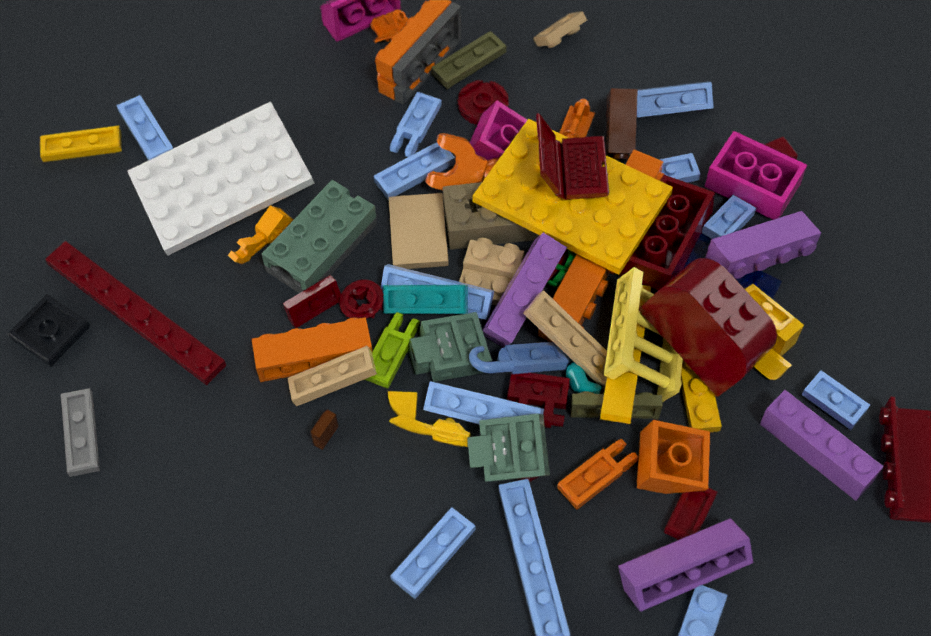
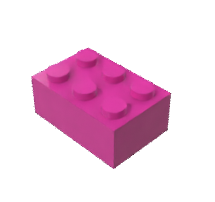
[705,131,807,220]

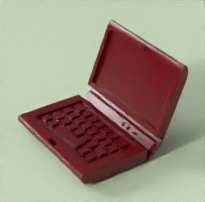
[536,113,609,200]

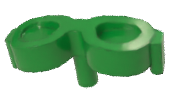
[547,250,576,288]

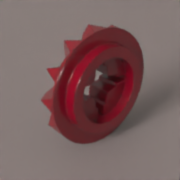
[339,280,384,319]

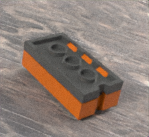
[375,0,461,105]

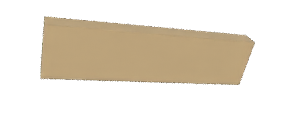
[523,291,607,391]

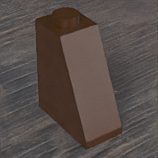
[606,88,638,160]

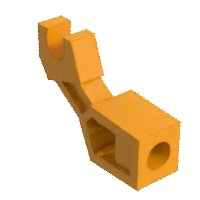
[228,205,294,264]

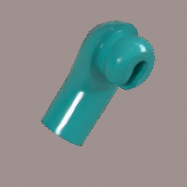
[566,362,602,394]

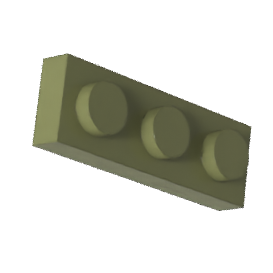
[431,31,506,89]
[571,391,662,419]

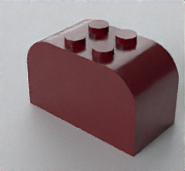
[639,258,777,397]

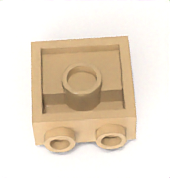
[459,238,524,306]

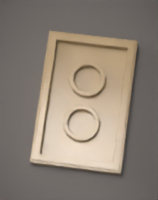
[389,193,448,269]

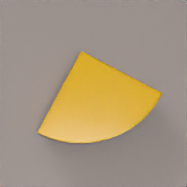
[388,391,418,420]

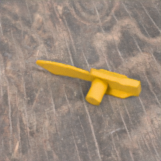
[389,414,470,447]

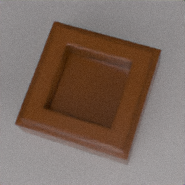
[310,410,339,450]

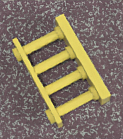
[604,267,683,402]

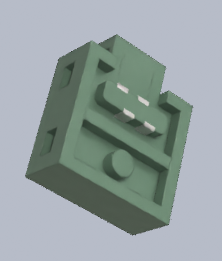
[408,312,492,382]
[467,414,550,482]

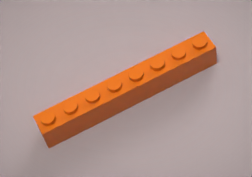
[538,149,665,342]

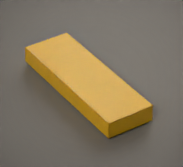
[40,126,122,162]

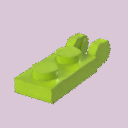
[364,312,420,388]

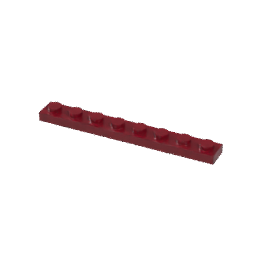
[45,241,226,386]

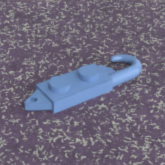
[469,342,573,374]

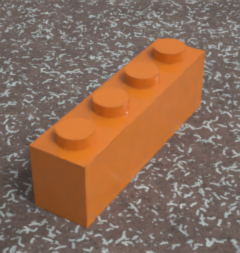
[252,317,373,382]

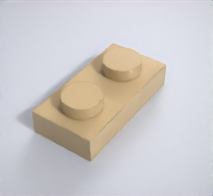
[533,11,587,48]

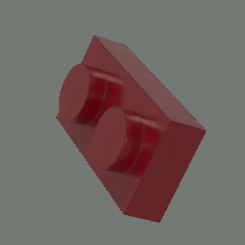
[283,275,341,328]

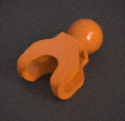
[425,133,499,191]

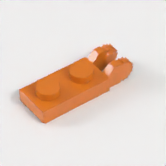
[557,439,639,510]

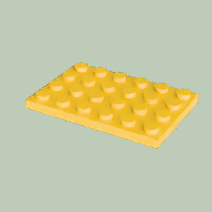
[472,119,673,275]

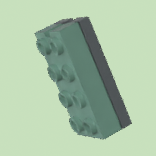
[262,180,377,293]

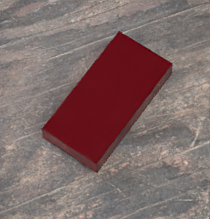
[664,487,718,540]

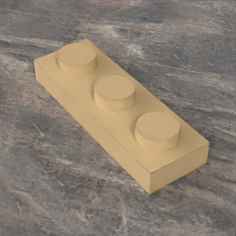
[288,346,377,406]

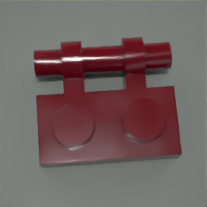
[507,372,570,428]

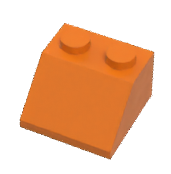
[637,420,710,494]

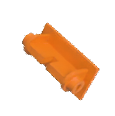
[371,9,410,43]
[559,99,595,138]

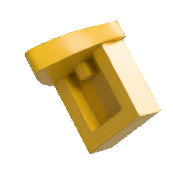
[772,318,804,356]

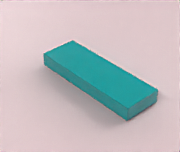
[383,285,468,314]

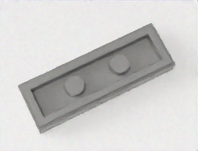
[61,388,100,477]

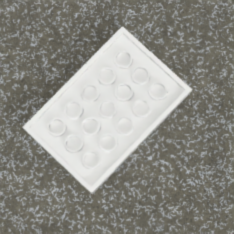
[127,102,315,256]

